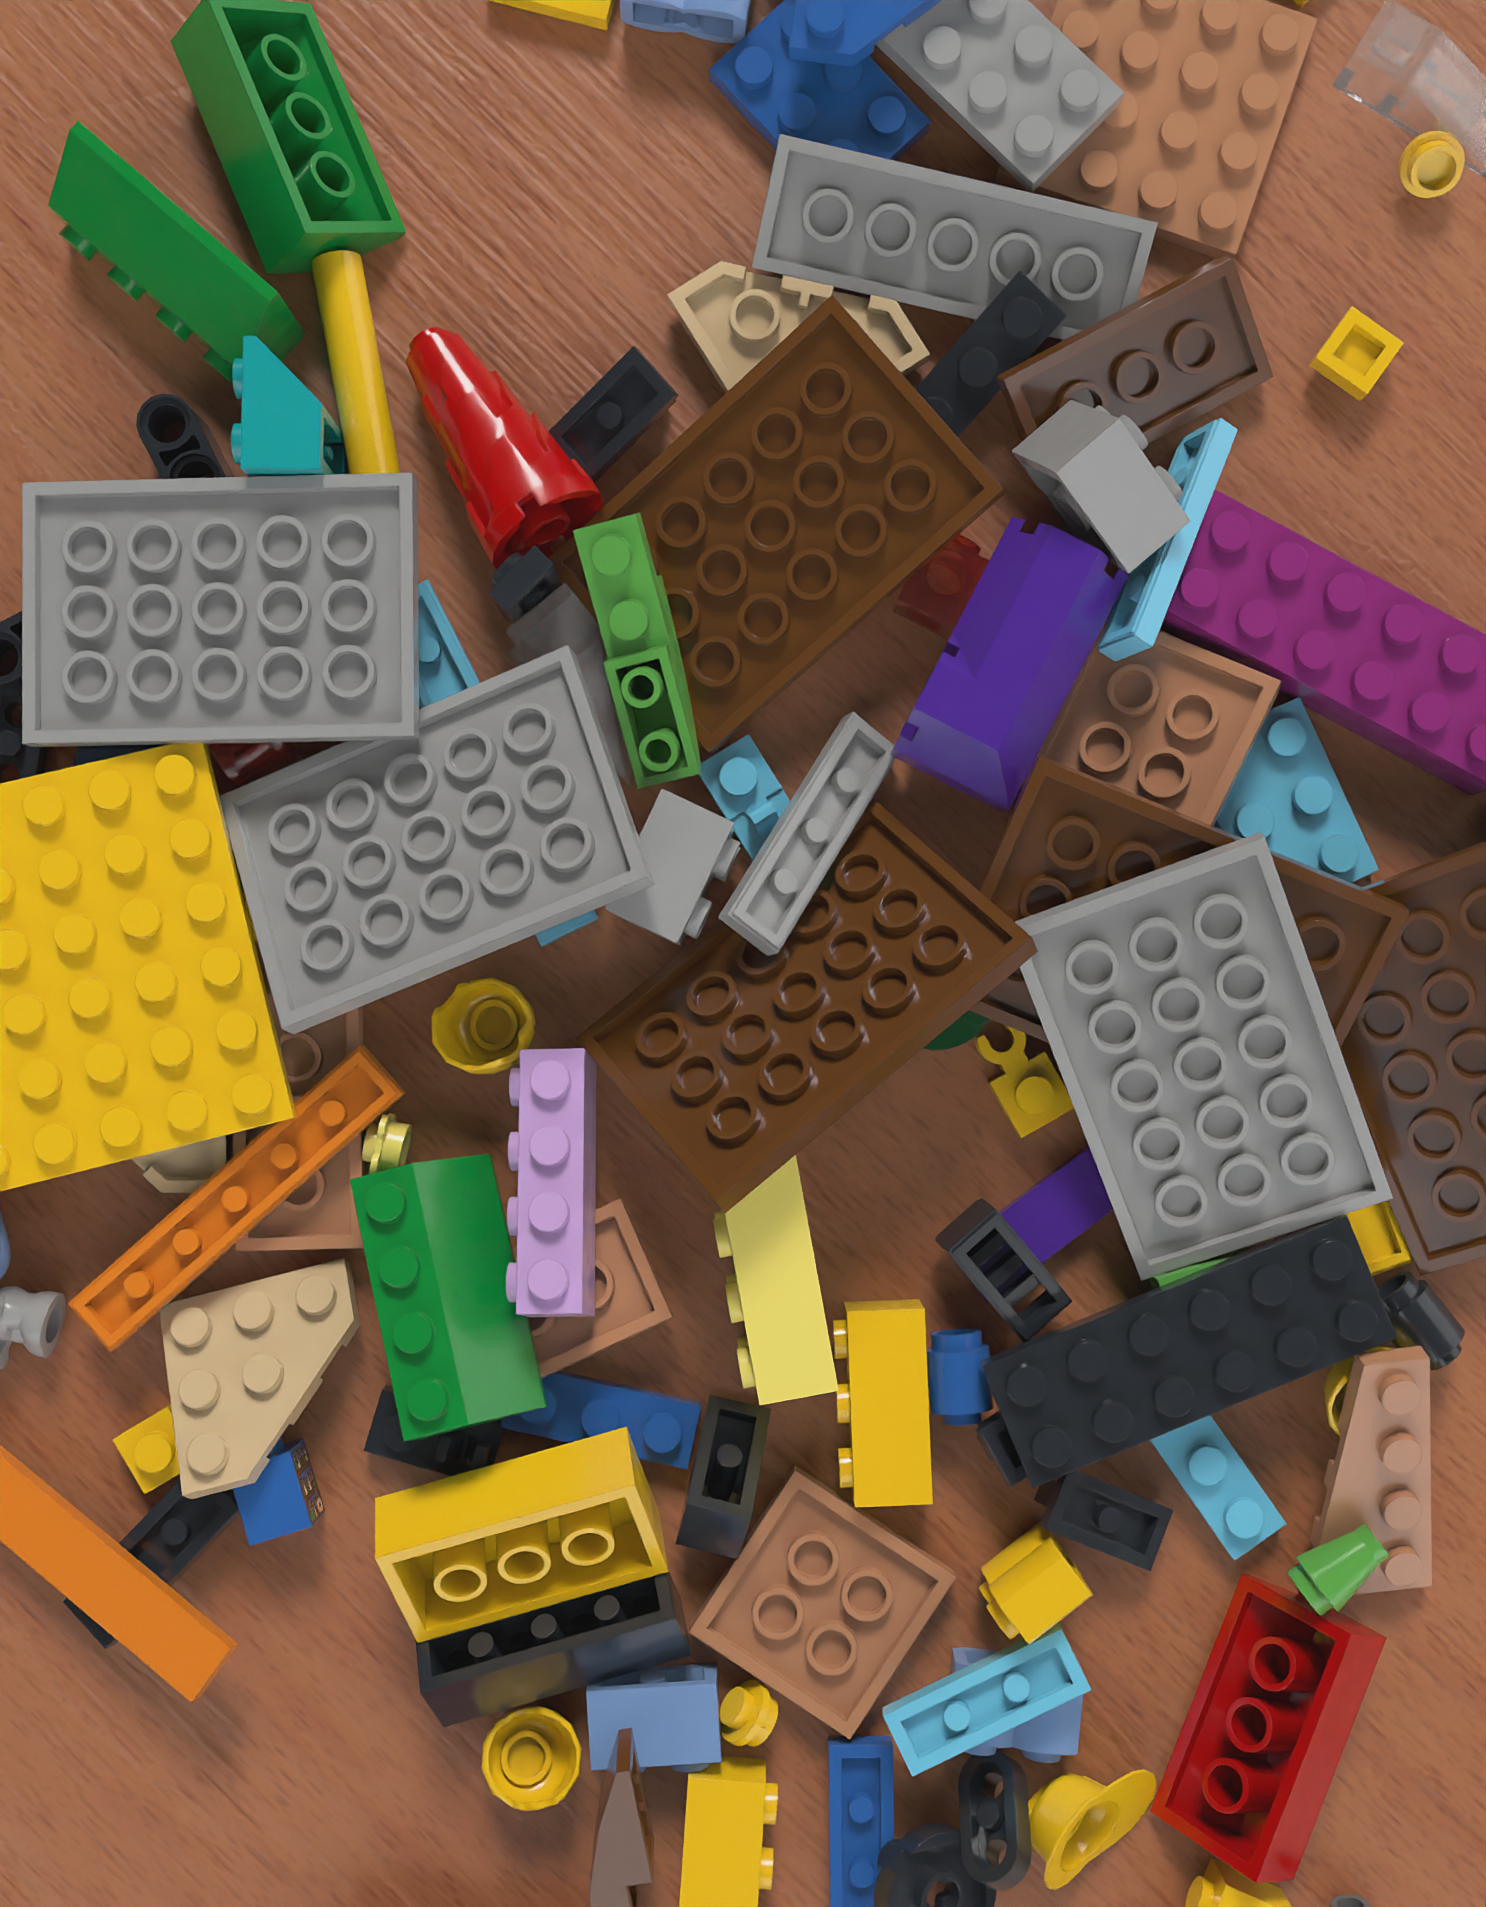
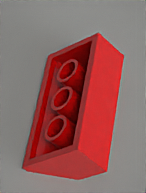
[1150,1573,1387,1883]

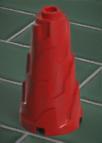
[406,327,604,569]

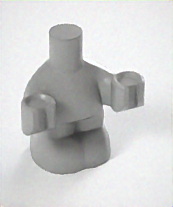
[0,1286,66,1370]

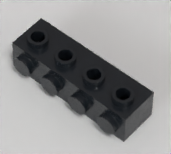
[415,1570,692,1727]

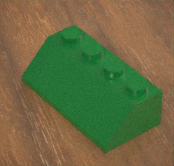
[170,0,406,274]
[48,121,306,384]
[349,1154,548,1441]

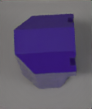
[890,517,1129,813]

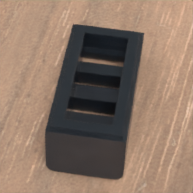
[935,1198,1073,1342]

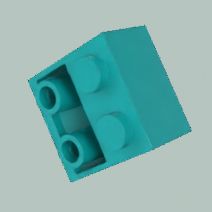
[231,336,347,477]

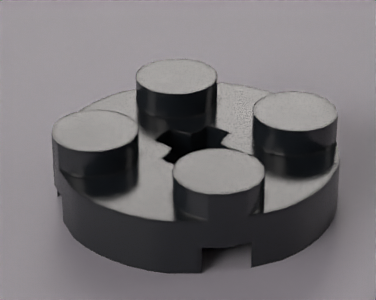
[874,1823,997,1907]

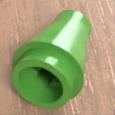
[1287,1523,1390,1616]

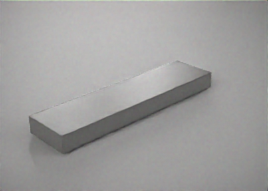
[718,712,896,956]

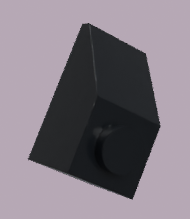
[675,1395,771,1559]

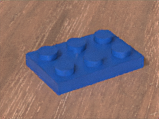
[709,0,931,161]

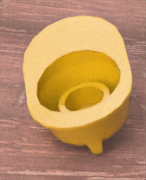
[1028,1769,1157,1890]

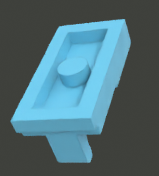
[698,734,790,862]

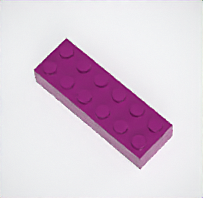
[1160,489,1486,795]

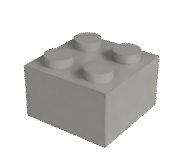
[1012,400,1191,573]
[605,789,741,946]

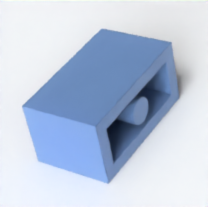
[586,1662,722,1773]

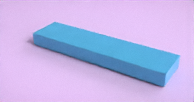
[1098,418,1238,662]

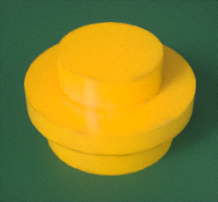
[1398,131,1465,198]
[720,1680,778,1747]

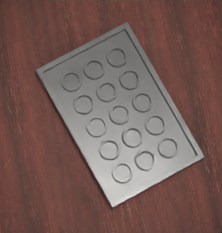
[22,473,419,747]
[219,645,655,1034]
[1015,832,1393,1281]

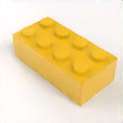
[375,1427,669,1643]

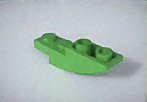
[573,512,702,789]

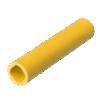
[311,250,401,474]

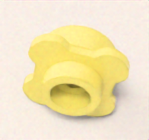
[362,1113,412,1174]

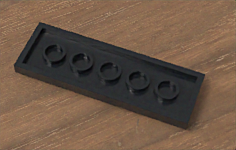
[979,1215,1397,1488]

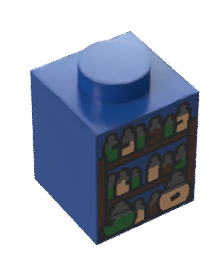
[233,1436,325,1546]

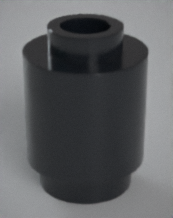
[1377,1271,1465,1370]

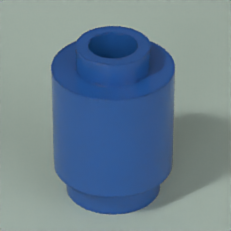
[926,1328,994,1426]

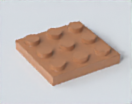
[1022,611,1281,826]
[689,1465,956,1739]

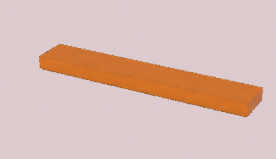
[68,1045,406,1352]
[0,1445,239,1702]

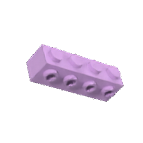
[506,1048,597,1317]

